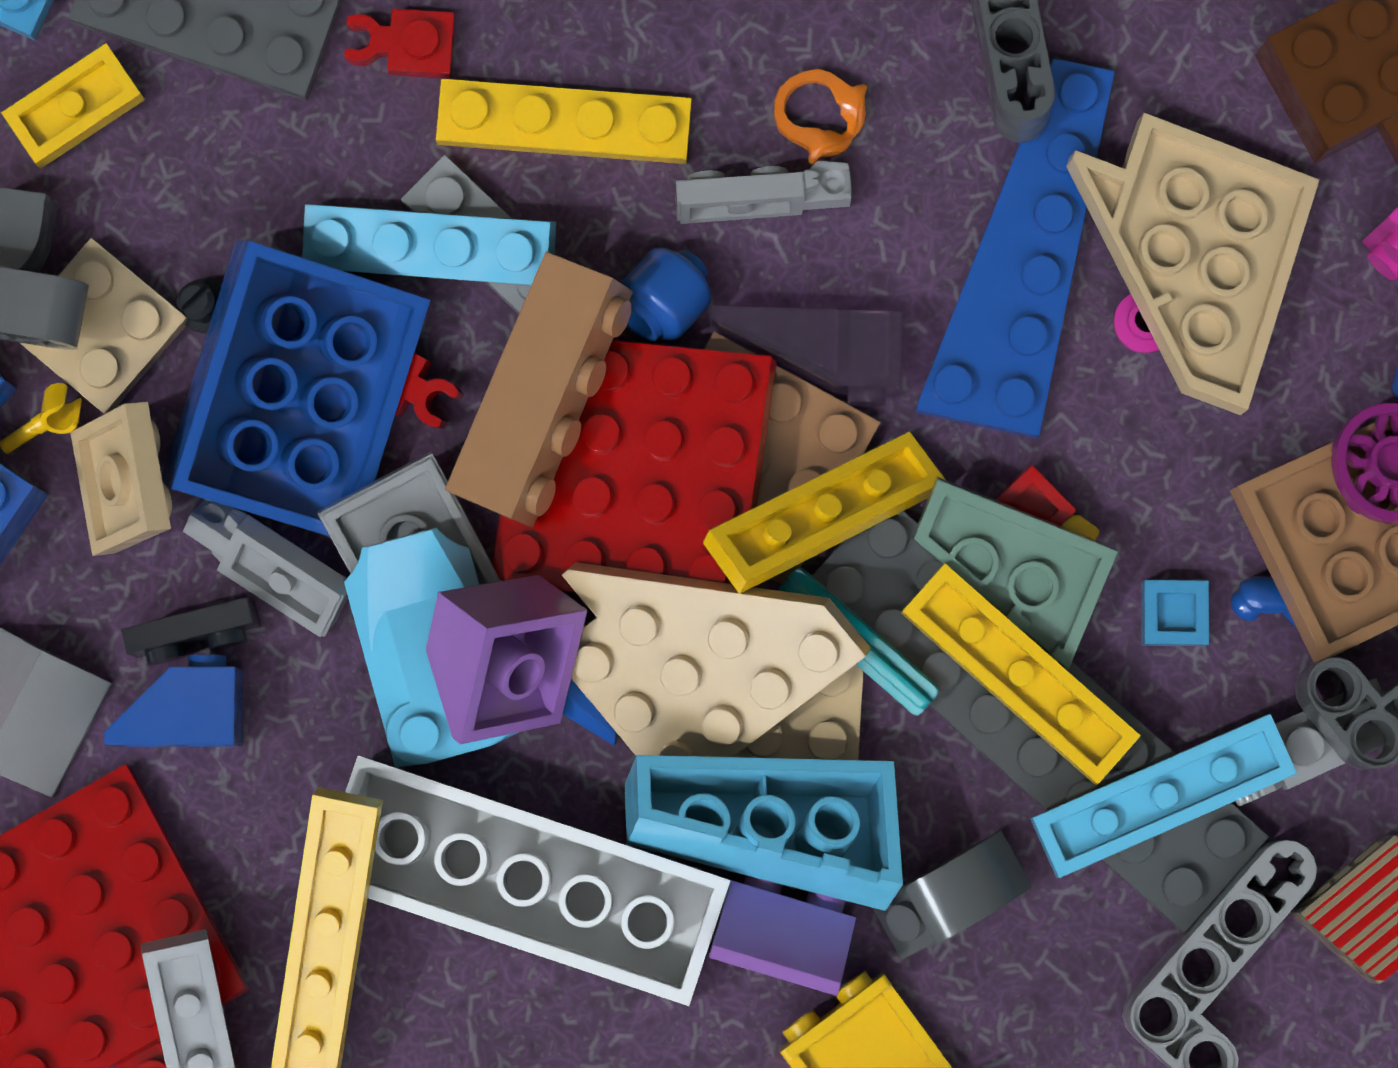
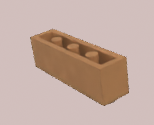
[445,252,633,527]

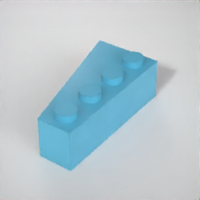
[625,755,903,911]

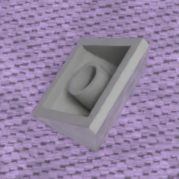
[0,627,112,798]

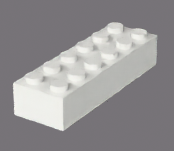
[345,756,731,1006]

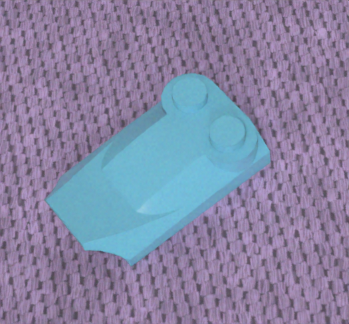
[343,527,519,767]

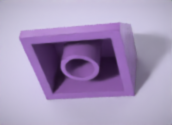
[426,575,587,745]
[709,875,856,996]

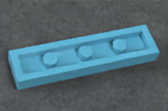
[302,204,556,285]
[1030,714,1297,878]

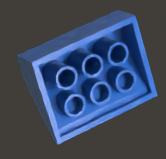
[162,240,430,536]

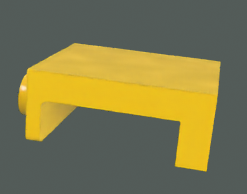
[778,971,952,1068]

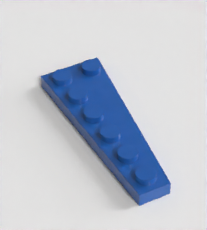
[915,58,1115,439]

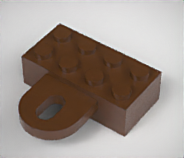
[1255,0,1398,165]

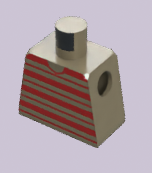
[1290,835,1398,984]

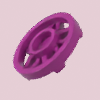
[1331,403,1398,524]

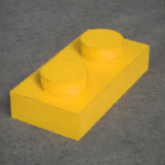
[1,43,145,169]

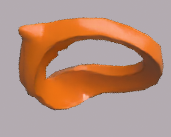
[773,69,868,165]

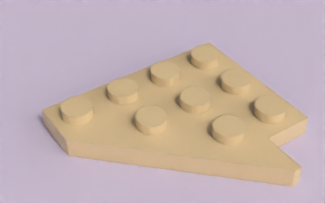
[1066,113,1319,415]
[562,562,871,757]

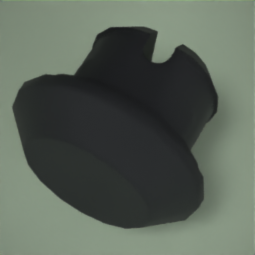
[177,277,222,334]

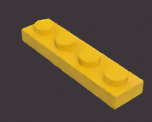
[436,79,691,164]
[703,431,945,594]
[901,563,1141,785]

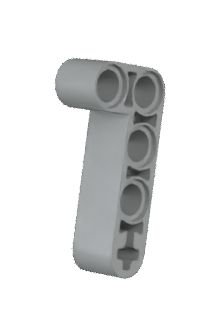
[1122,840,1317,1068]

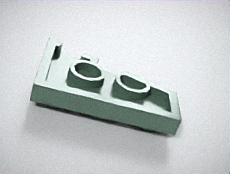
[913,477,1118,670]

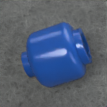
[620,248,711,342]

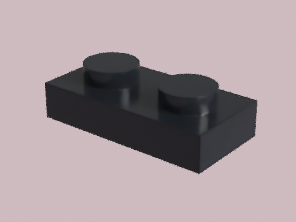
[121,597,261,666]

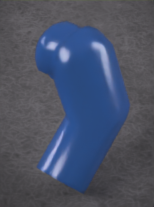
[1230,576,1299,632]

